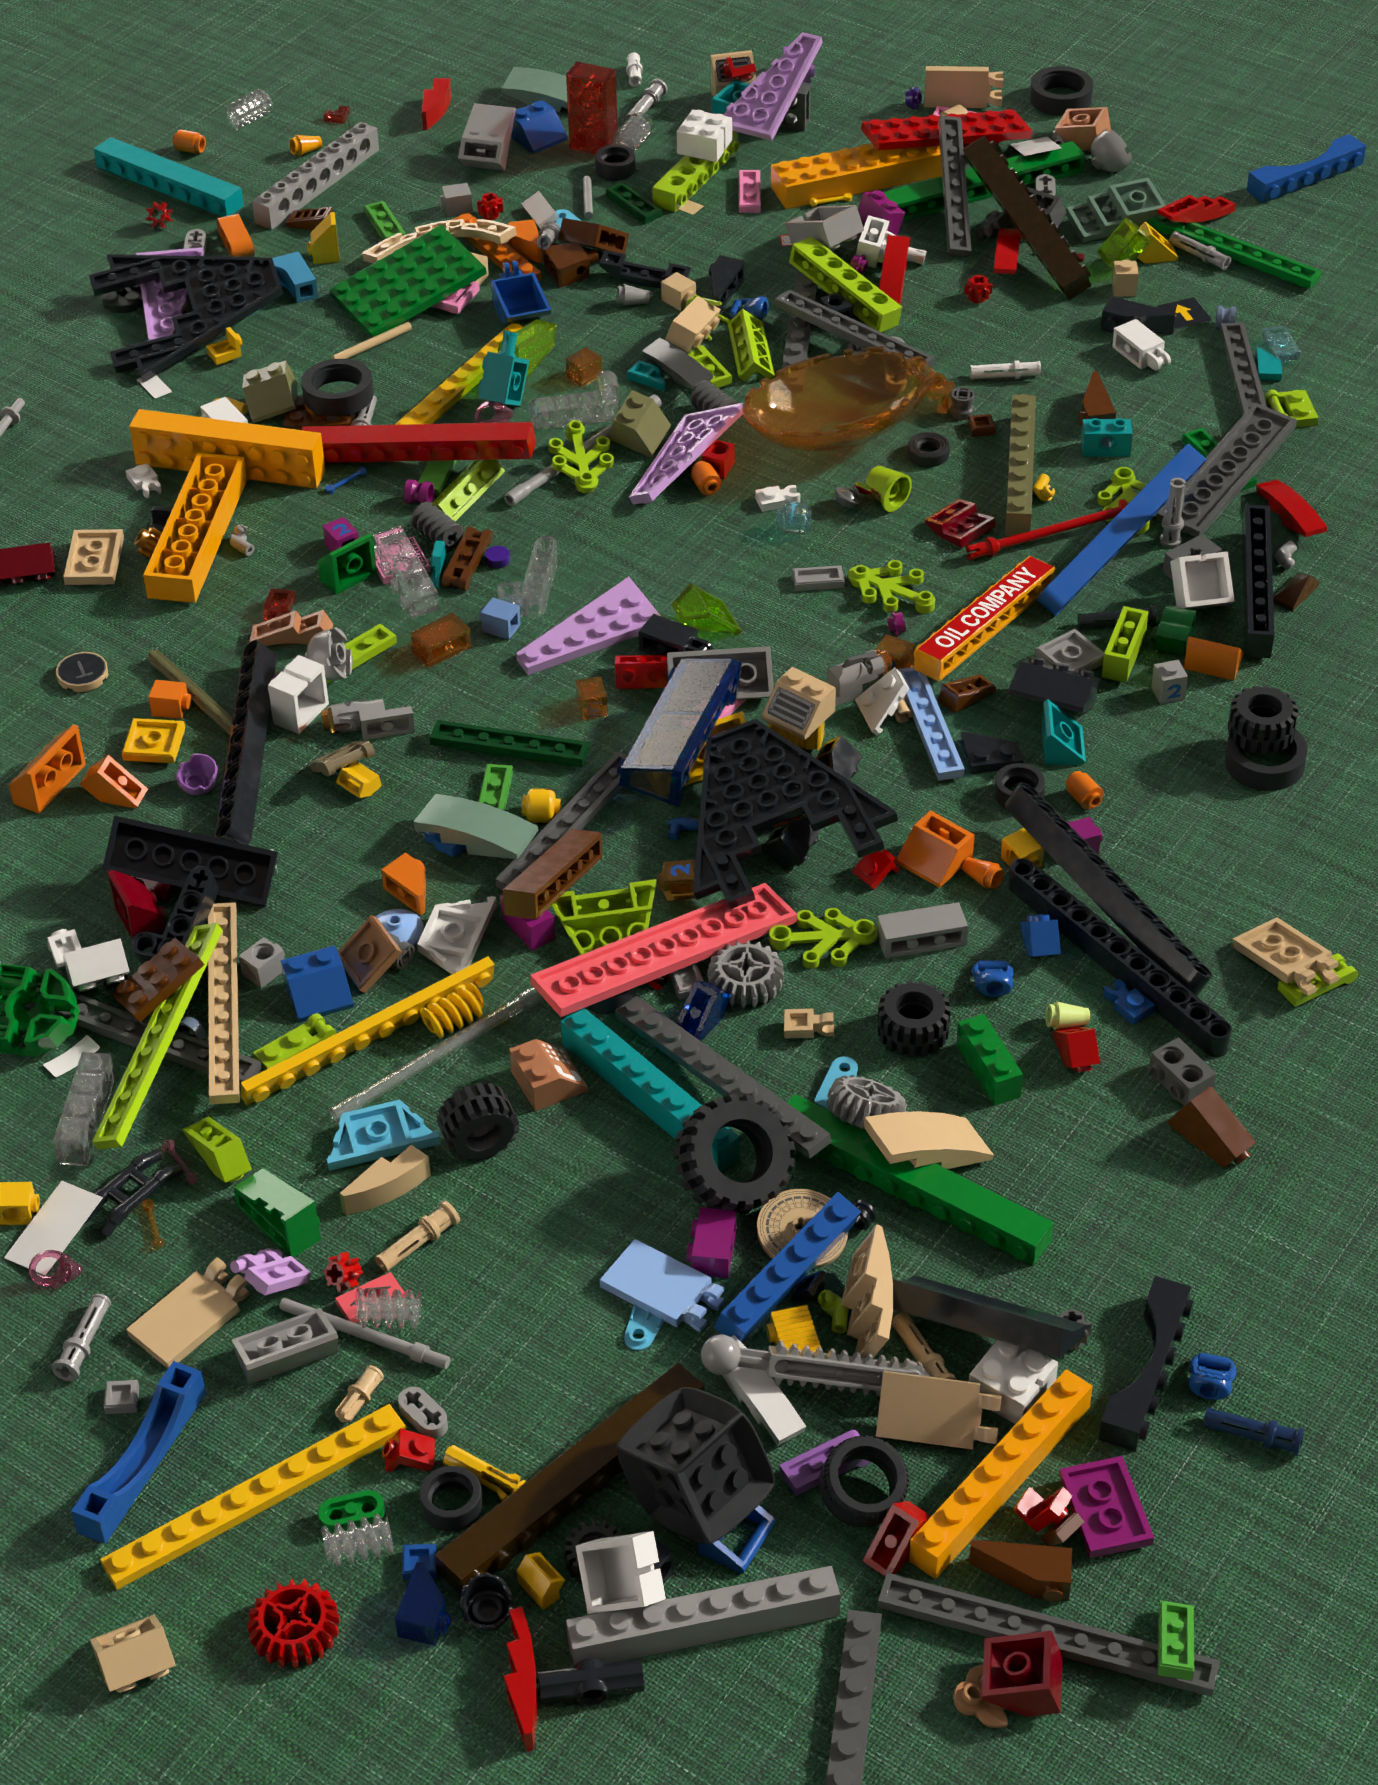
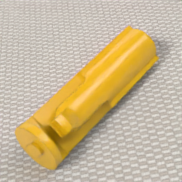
[443,1445,527,1501]

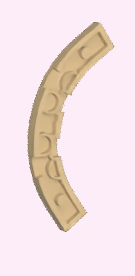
[362,219,517,264]

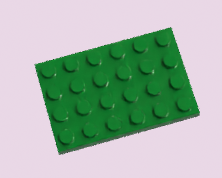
[329,225,487,338]

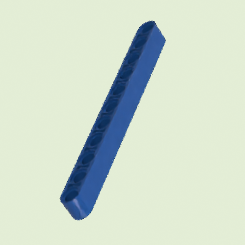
[1036,444,1207,616]

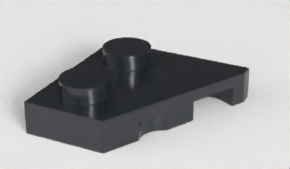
[960,732,1024,774]

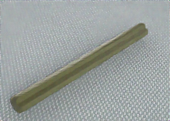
[147,649,233,735]

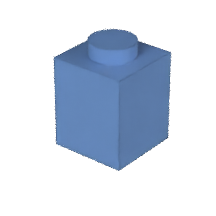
[479,597,521,640]

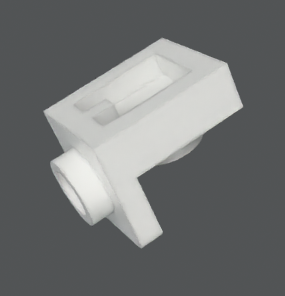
[47,929,82,971]

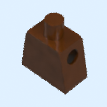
[543,242,599,288]

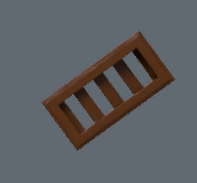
[285,207,333,230]
[938,674,997,713]

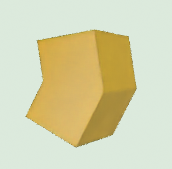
[336,761,382,798]
[517,1552,565,1610]

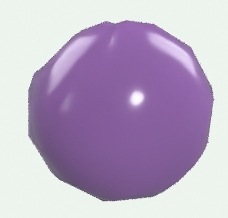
[176,753,218,795]

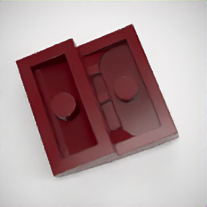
[925,499,996,547]

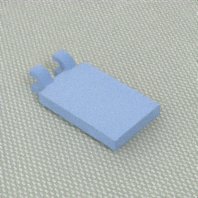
[600,1239,725,1332]

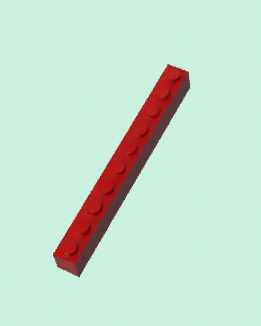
[302,422,536,463]

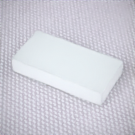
[521,191,559,229]

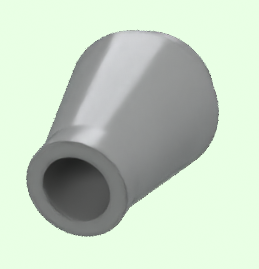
[616,284,650,307]

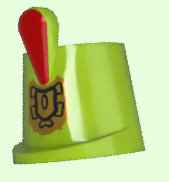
[854,466,912,512]

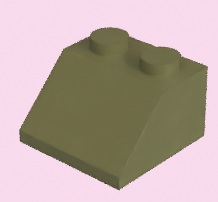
[242,360,298,423]
[609,390,671,458]

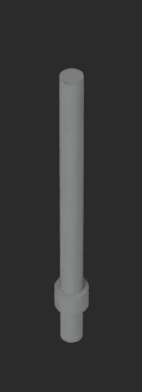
[279,1298,451,1369]

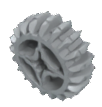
[708,940,784,1009]
[827,1075,907,1129]

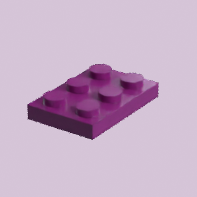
[1059,1456,1154,1558]

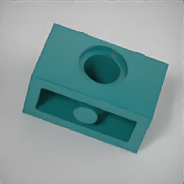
[1081,418,1133,457]

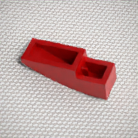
[422,78,452,130]

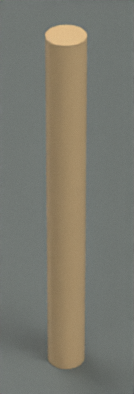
[331,322,412,359]

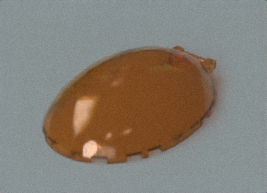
[742,346,946,451]

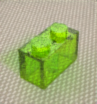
[1096,218,1151,269]

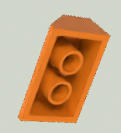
[9,724,86,814]

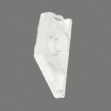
[417,896,497,974]

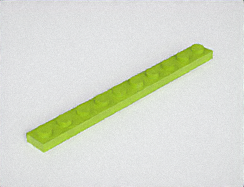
[92,923,223,1150]

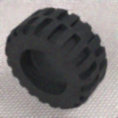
[673,1094,795,1213]

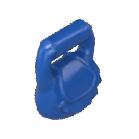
[728,296,769,320]
[971,960,1014,997]
[1188,1353,1237,1400]

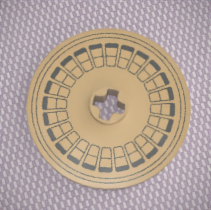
[757,1189,848,1270]

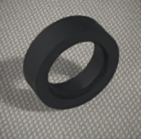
[1030,66,1093,116]
[301,359,374,416]
[1224,729,1308,791]

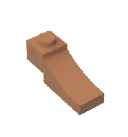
[249,610,333,647]

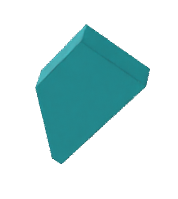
[1256,348,1282,381]
[627,360,666,391]
[430,541,446,590]

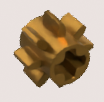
[134,527,162,558]

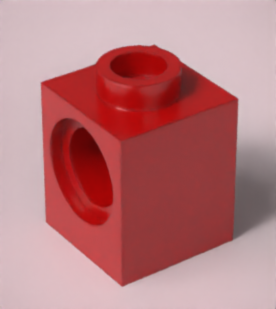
[702,440,735,479]

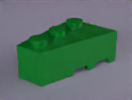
[234,1168,321,1258]

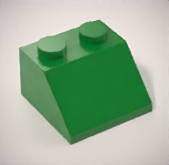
[317,533,377,594]

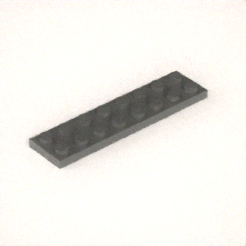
[1156,403,1297,537]

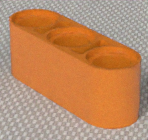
[217,214,255,257]

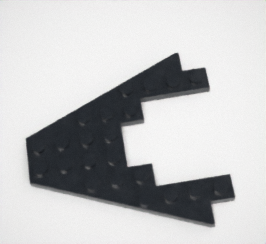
[89,254,283,382]

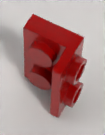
[615,655,667,689]

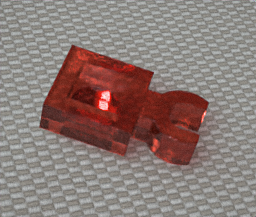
[263,589,296,622]

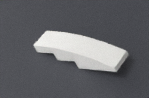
[722,1335,806,1446]

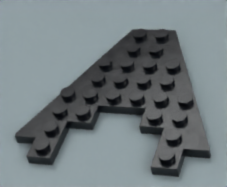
[693,719,898,909]

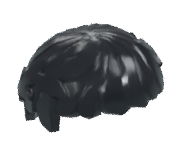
[460,1573,513,1632]

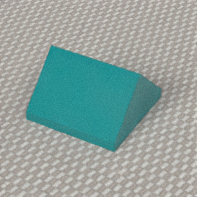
[1041,699,1086,765]

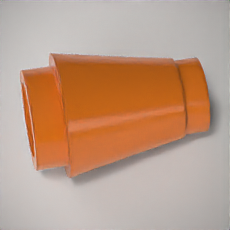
[962,857,1004,889]

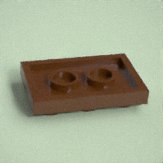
[284,396,357,430]
[111,938,205,1022]

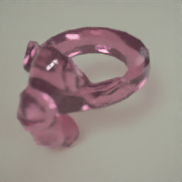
[475,401,514,423]
[29,1250,83,1289]

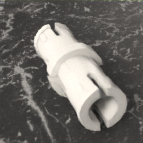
[626,52,643,87]

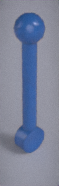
[325,467,367,494]

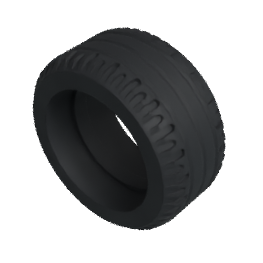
[819,1435,909,1528]

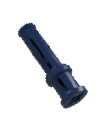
[1203,1407,1305,1457]

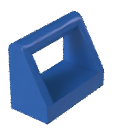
[698,1505,776,1574]

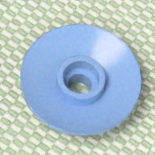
[375,909,424,946]

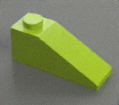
[183,1116,252,1183]

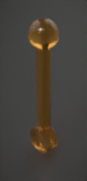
[142,1199,164,1249]

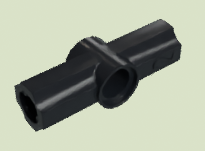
[538,1659,644,1705]

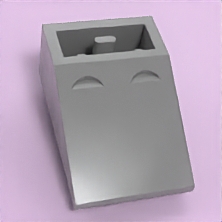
[458,103,516,171]

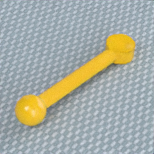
[809,193,852,207]

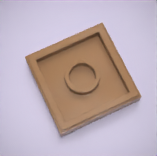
[338,915,403,993]

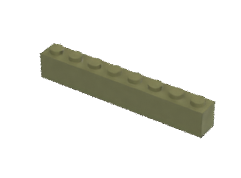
[1005,394,1036,536]

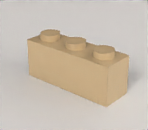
[665,296,721,353]

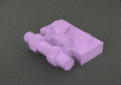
[230,1248,311,1295]

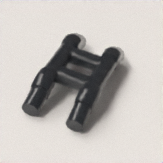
[85,1149,183,1237]

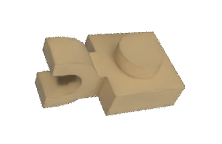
[784,1009,834,1038]

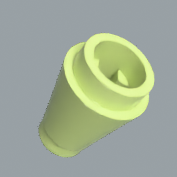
[1045,1001,1090,1030]

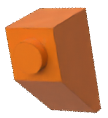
[507,219,542,263]
[80,755,148,809]
[381,852,426,916]

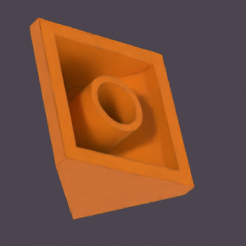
[1184,637,1244,680]

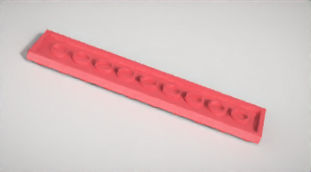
[530,883,797,1017]

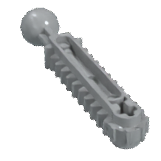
[701,1334,930,1396]

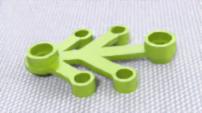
[548,420,614,493]
[1097,467,1158,534]
[848,560,935,614]
[769,908,878,969]

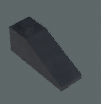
[709,255,744,314]
[1101,296,1176,334]

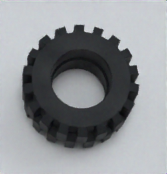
[1227,686,1298,754]
[877,981,951,1058]
[437,1083,519,1161]

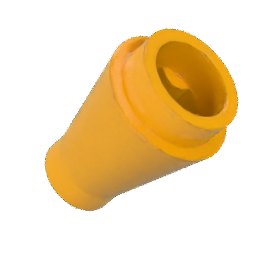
[289,135,322,156]

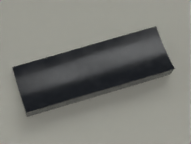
[102,815,279,906]
[892,1275,1086,1358]

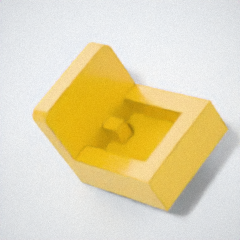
[206,327,243,365]

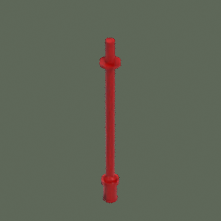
[965,499,1128,561]

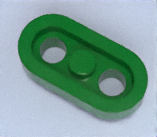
[318,1490,385,1533]

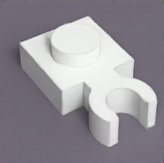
[126,463,162,498]
[755,485,800,512]

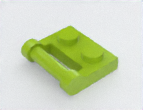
[1264,389,1319,428]

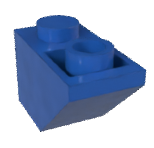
[1020,914,1061,957]

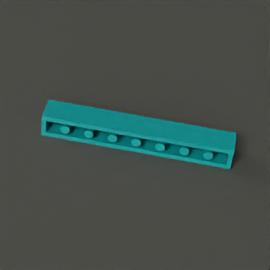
[94,137,244,217]
[561,1008,740,1173]

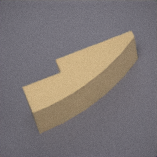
[340,1145,431,1215]

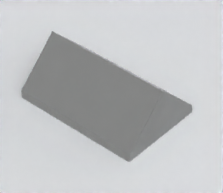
[231,1308,338,1385]

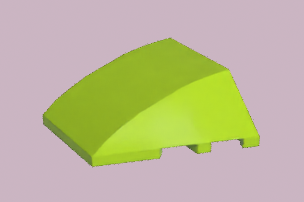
[551,879,657,955]

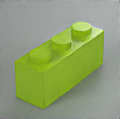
[1102,606,1149,683]

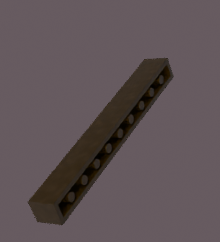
[962,135,1092,300]
[435,1363,705,1595]

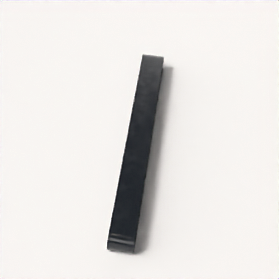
[215,639,277,845]
[1004,782,1212,996]
[1009,858,1232,1057]

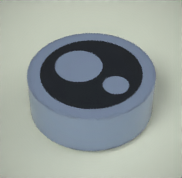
[177,1017,206,1040]

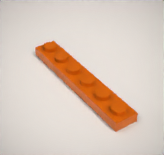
[451,212,542,281]

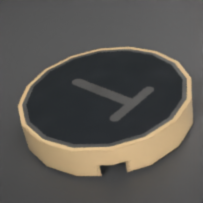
[56,652,108,693]

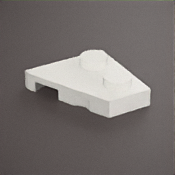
[855,667,909,736]

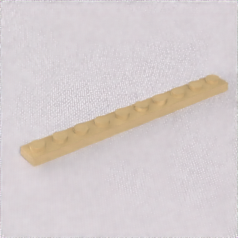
[208,903,240,1104]

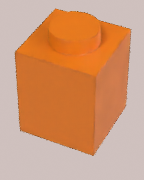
[148,680,191,719]

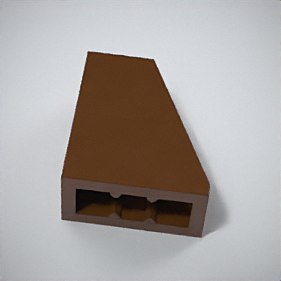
[558,218,629,254]
[1167,1086,1257,1168]

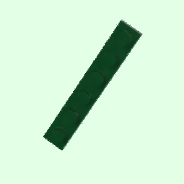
[429,720,589,767]

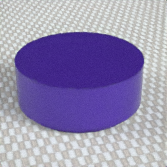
[485,546,510,568]

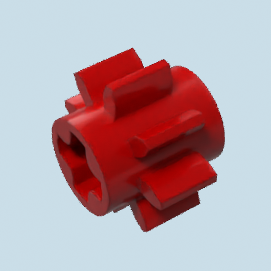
[477,193,504,220]
[146,202,173,229]
[964,275,993,303]
[323,1252,363,1292]

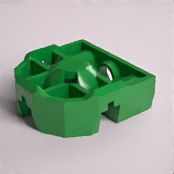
[0,964,80,1057]

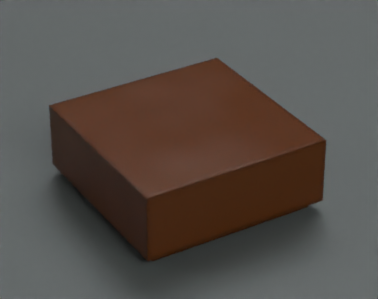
[968,414,996,437]
[1041,1513,1084,1546]

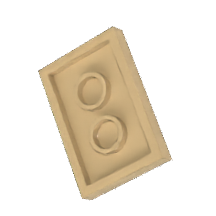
[64,529,124,585]

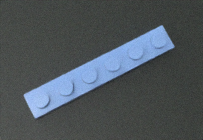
[897,667,964,781]

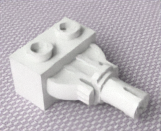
[856,215,927,268]

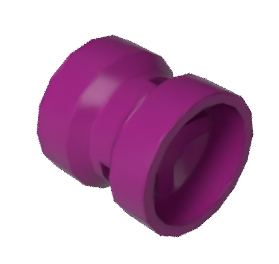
[404,479,434,504]

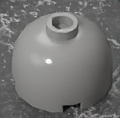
[1091,129,1132,173]
[305,628,353,681]

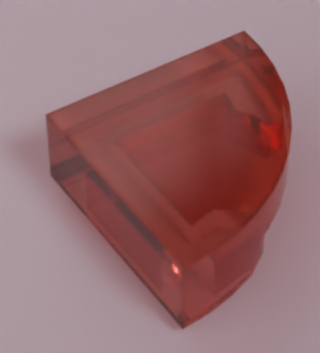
[323,106,350,123]

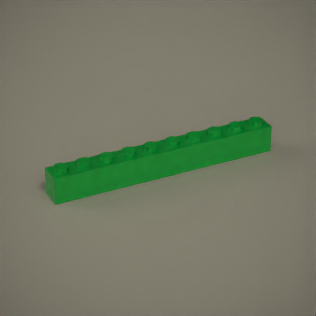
[883,141,1085,222]
[787,1094,1054,1266]

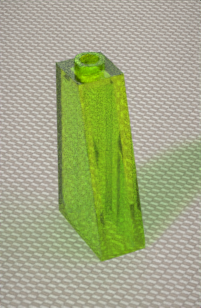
[498,319,557,381]

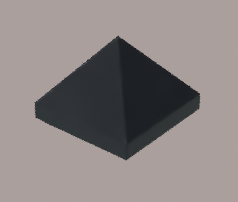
[791,1270,827,1302]

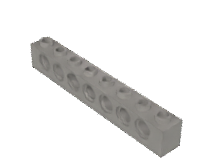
[252,122,379,230]

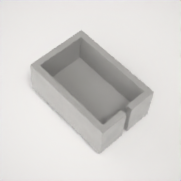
[785,205,864,250]

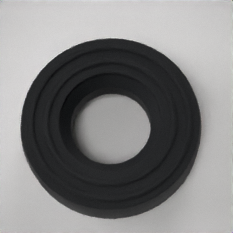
[907,432,950,467]

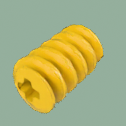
[420,983,484,1039]

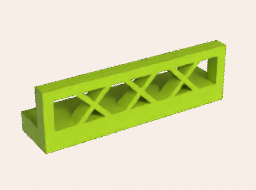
[728,309,775,382]
[431,460,505,521]

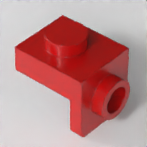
[722,57,756,83]
[852,849,900,890]
[382,1428,435,1472]
[1014,1487,1072,1532]

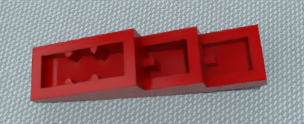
[1157,195,1235,223]
[993,228,1021,274]
[879,235,910,305]
[1256,479,1328,537]
[504,1607,538,1752]

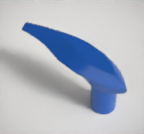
[667,817,699,840]

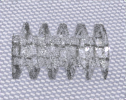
[226,89,272,130]
[613,112,653,152]
[354,1288,421,1330]
[321,1514,394,1567]

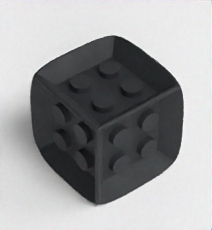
[617,1387,775,1544]

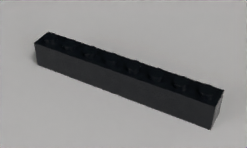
[1242,505,1274,658]

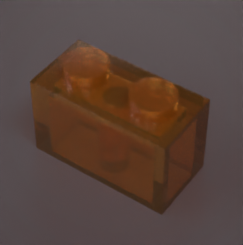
[410,612,471,668]

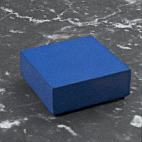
[402,1544,437,1580]

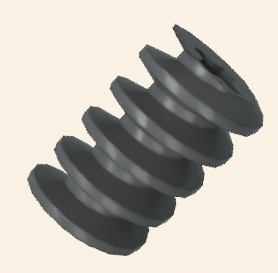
[690,380,738,411]
[411,502,464,550]

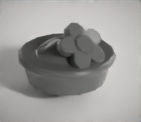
[834,486,863,509]

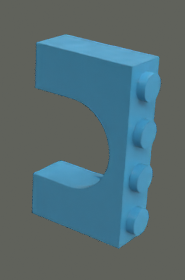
[249,252,318,316]

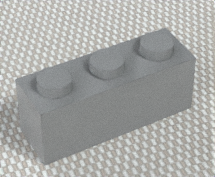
[877,902,968,959]

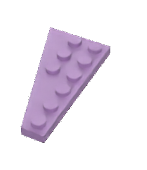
[723,32,823,141]
[136,247,204,341]
[629,403,747,505]
[516,577,661,675]

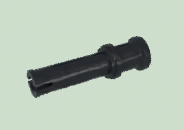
[1077,605,1156,630]

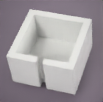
[677,109,732,162]
[1170,552,1235,610]
[268,655,329,734]
[63,938,129,993]
[969,1340,1058,1424]
[576,1531,666,1614]

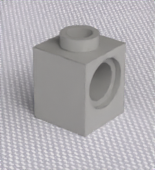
[239,937,285,988]

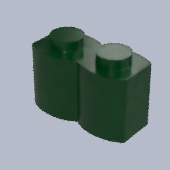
[1151,605,1196,655]

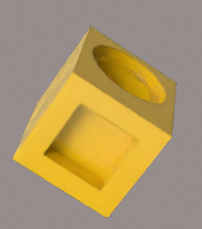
[1001,828,1044,868]
[0,1182,40,1225]

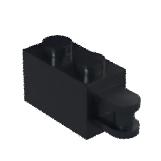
[638,613,713,656]

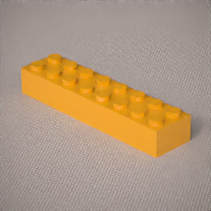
[771,144,942,209]
[129,409,325,489]
[143,453,247,603]

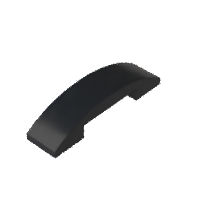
[599,250,691,288]

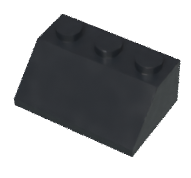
[1007,656,1100,713]

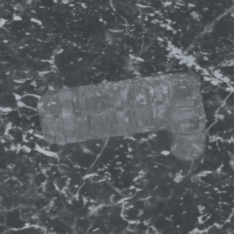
[528,371,621,429]
[497,536,558,617]

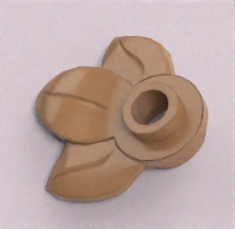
[953,1664,1008,1728]

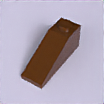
[1078,371,1116,426]
[969,1540,1072,1602]

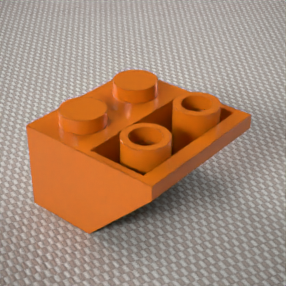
[896,810,974,888]

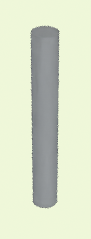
[583,176,593,219]

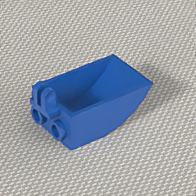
[491,261,551,324]

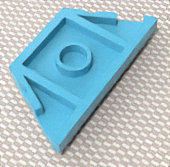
[327,1100,441,1171]

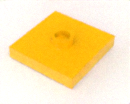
[122,718,185,763]

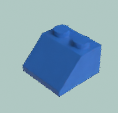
[511,100,568,154]
[280,946,354,1022]

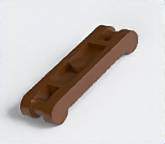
[442,527,493,591]

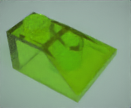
[671,583,743,635]

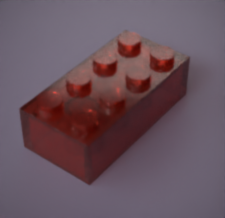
[566,61,618,154]

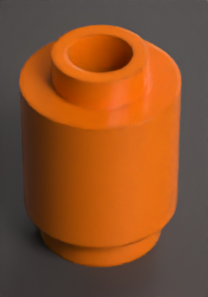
[172,129,206,154]
[691,461,722,495]
[1065,771,1104,809]

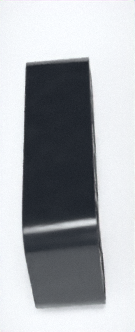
[131,866,219,964]

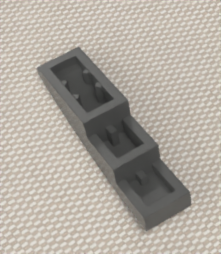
[642,337,713,390]

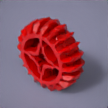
[247,1579,340,1669]

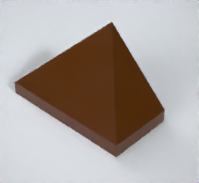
[1273,572,1319,611]

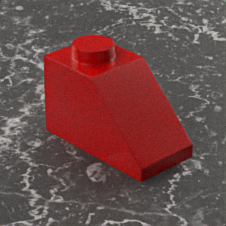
[1052,1026,1100,1072]
[862,1501,931,1577]

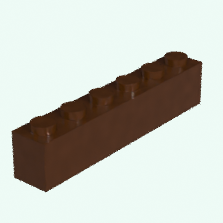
[501,829,602,920]

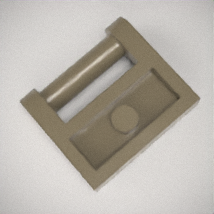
[309,741,375,777]

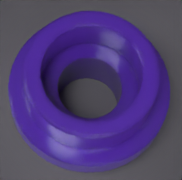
[905,87,922,109]

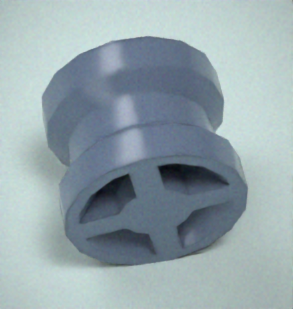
[1215,306,1236,329]

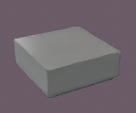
[104,1380,139,1414]

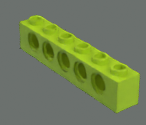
[652,131,740,213]
[789,236,902,332]

